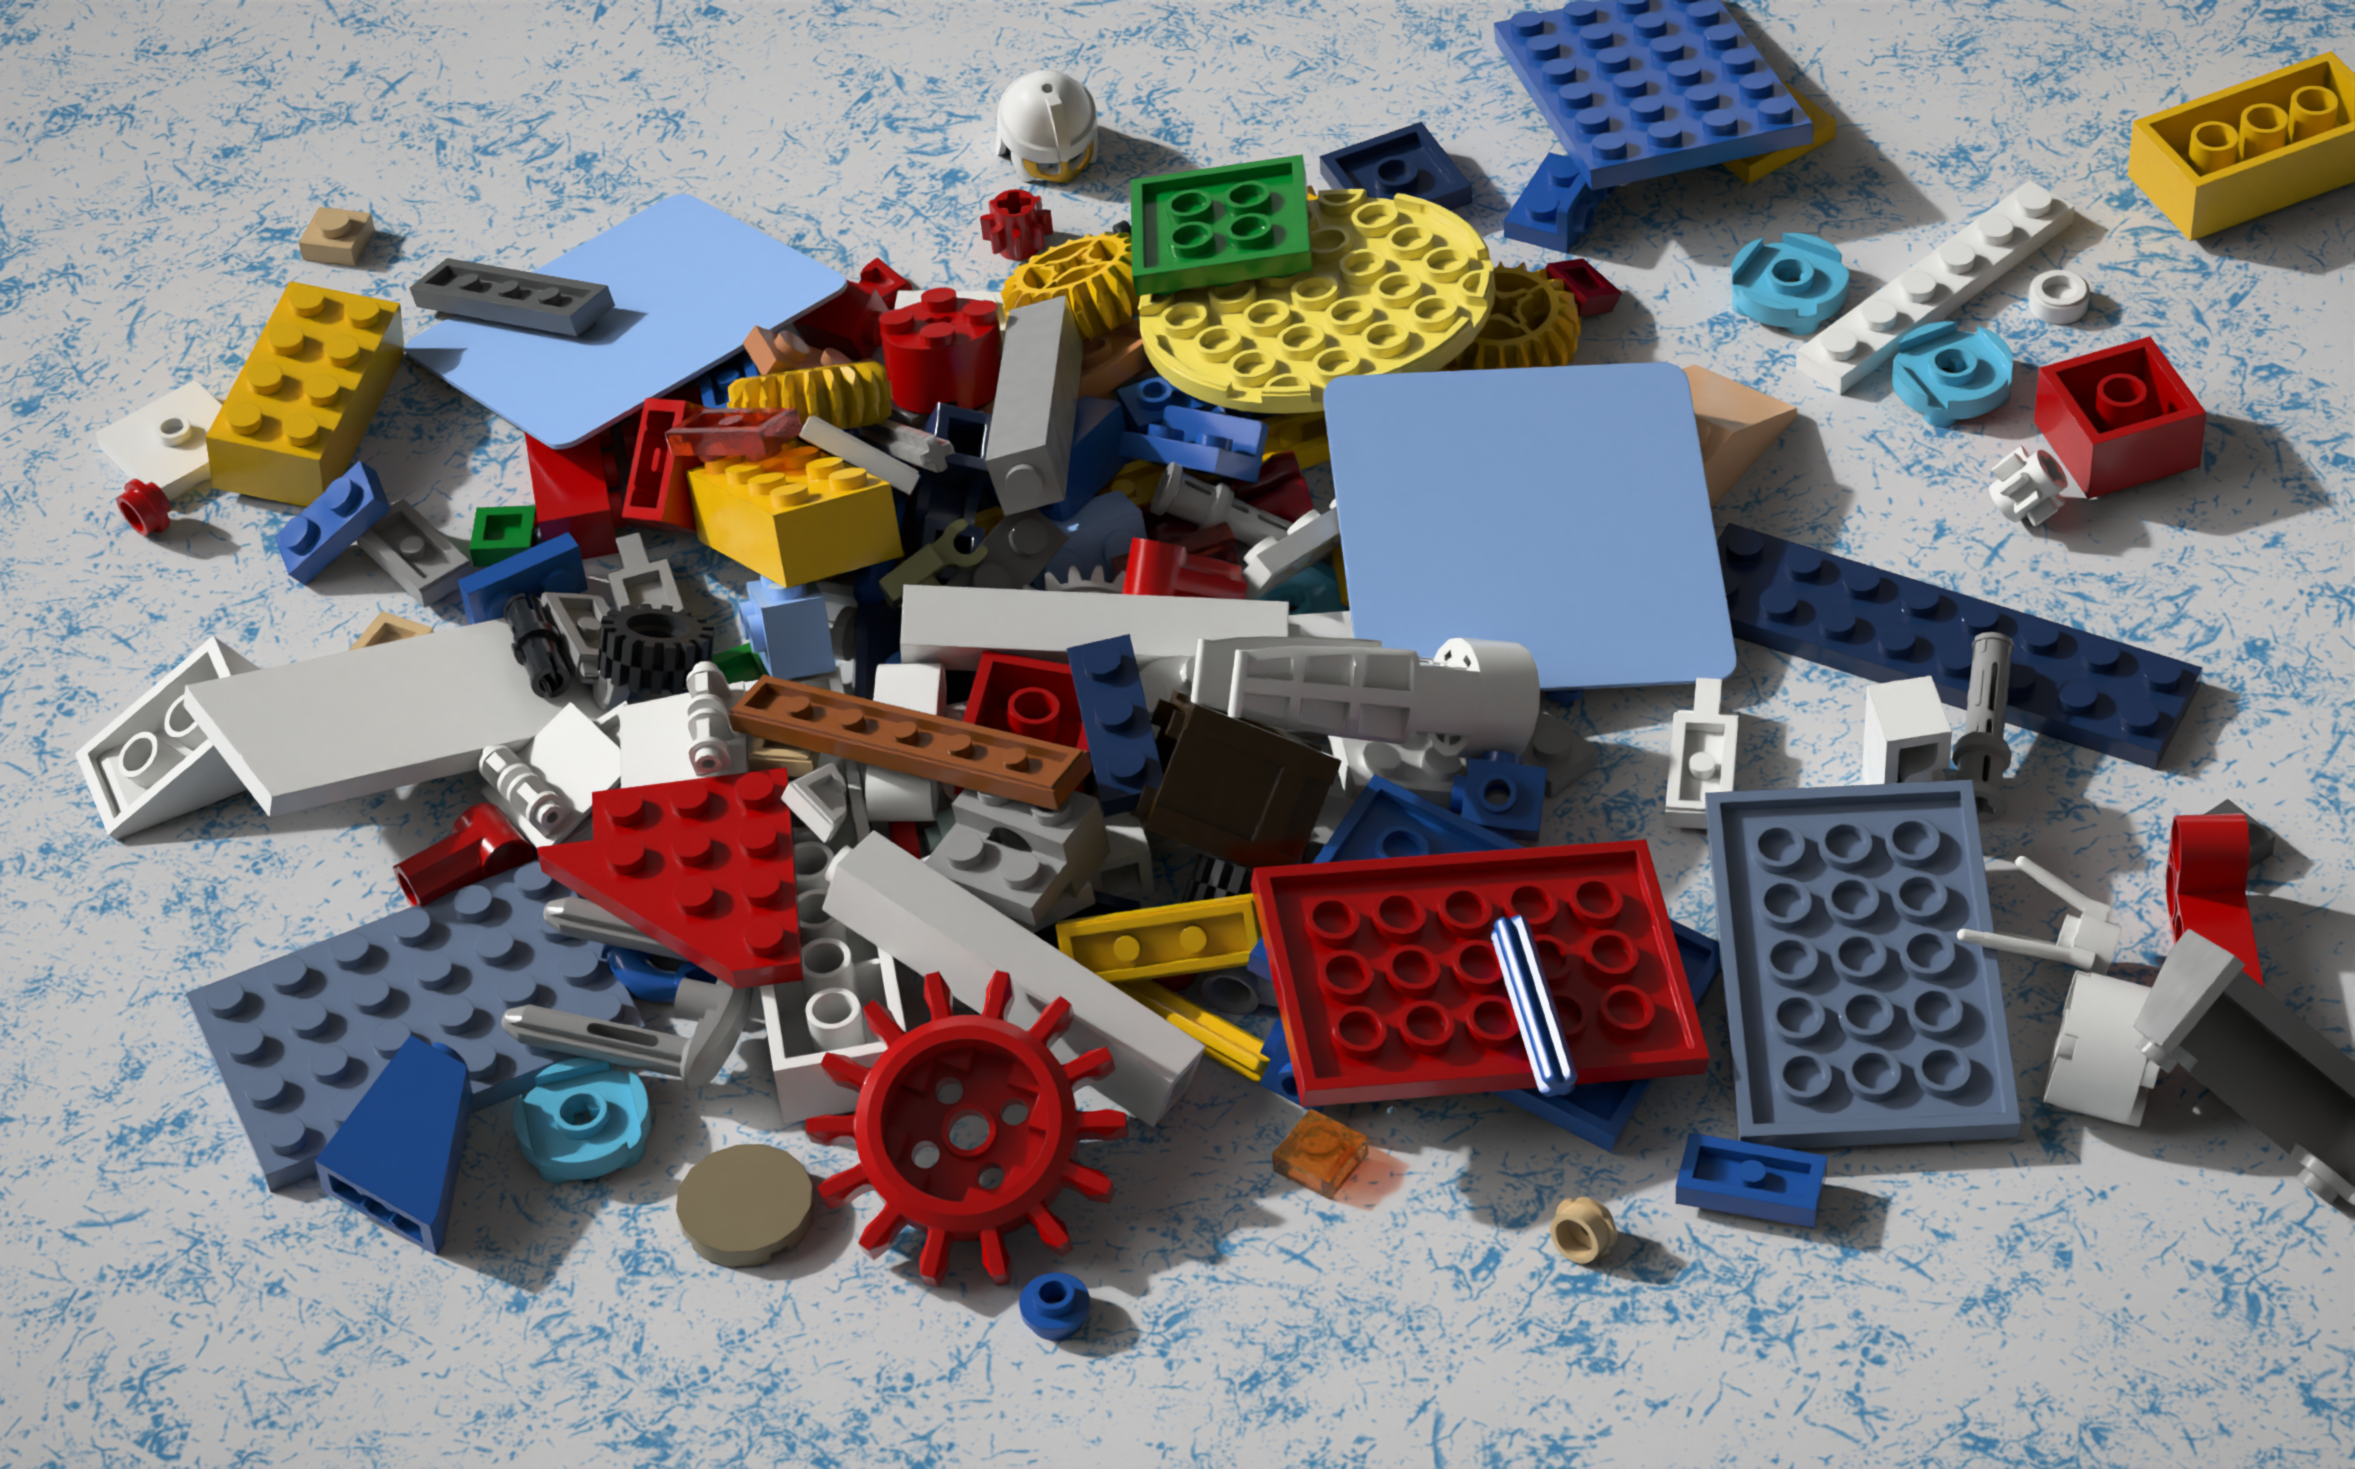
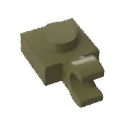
[878,519,988,610]

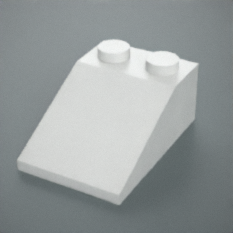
[75,636,260,840]

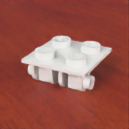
[620,661,749,788]
[478,702,621,848]

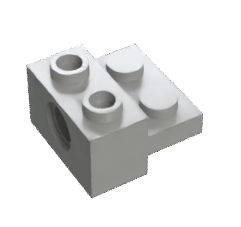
[924,788,1111,926]

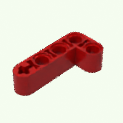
[2166,813,2264,988]

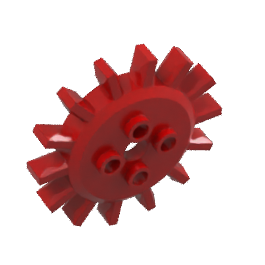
[806,970,1129,1287]

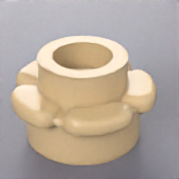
[1550,1196,1618,1264]

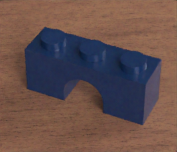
[904,403,993,586]

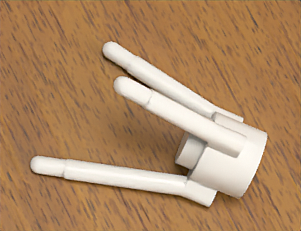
[1957,856,2122,976]

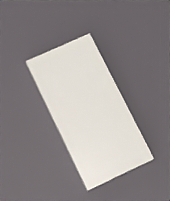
[183,618,608,817]

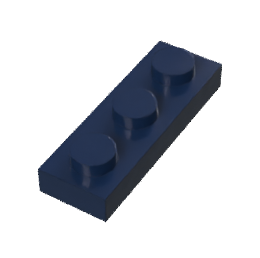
[1066,634,1163,817]

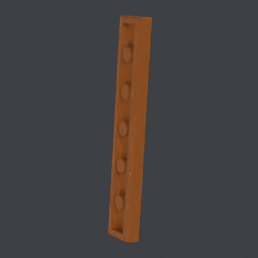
[727,674,1092,810]

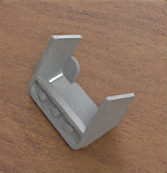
[2133,929,2355,1206]

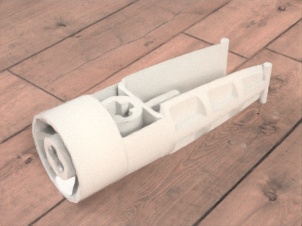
[1191,636,1540,759]

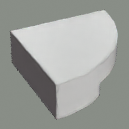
[780,762,847,843]

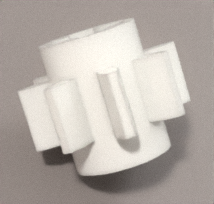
[1989,446,2068,526]

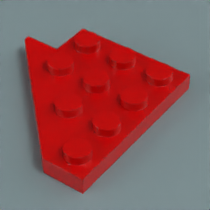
[537,767,804,989]

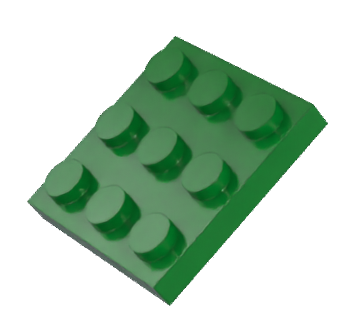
[1130,154,1313,296]

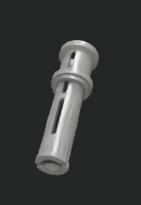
[1150,462,1333,566]
[1952,632,2014,823]

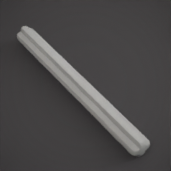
[858,419,954,473]

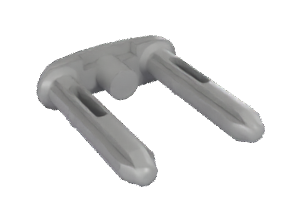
[501,896,753,1090]

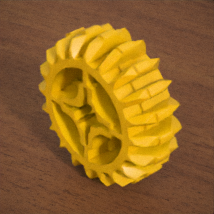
[1001,231,1141,341]
[1446,260,1581,371]
[727,361,893,441]

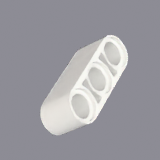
[865,663,947,822]

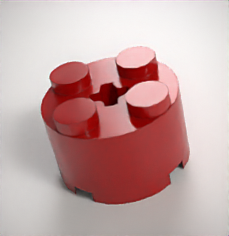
[879,287,1003,414]

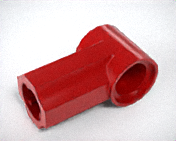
[1122,538,1248,600]
[393,803,533,907]

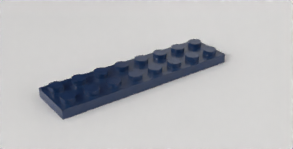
[1717,523,2203,770]

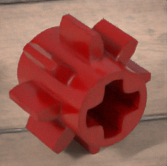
[980,189,1053,261]

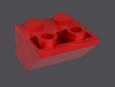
[622,398,735,534]

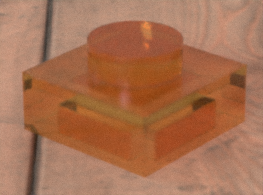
[1272,1108,1369,1200]

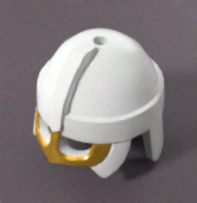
[996,70,1098,183]

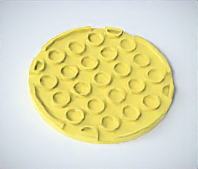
[1138,189,1496,414]

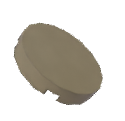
[676,1144,815,1267]

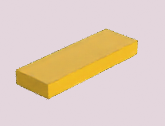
[1055,893,1262,985]

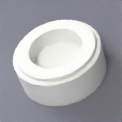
[2029,270,2090,325]

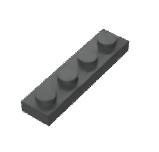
[409,258,615,336]

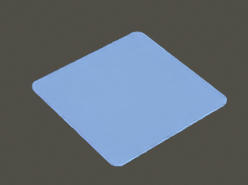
[405,194,848,449]
[1323,362,1737,692]

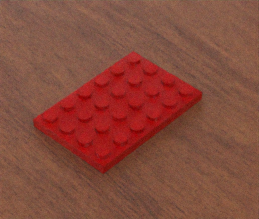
[1251,839,1710,1107]

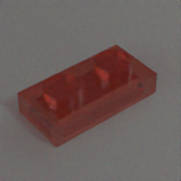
[665,407,802,462]

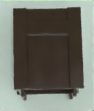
[1128,689,1342,870]

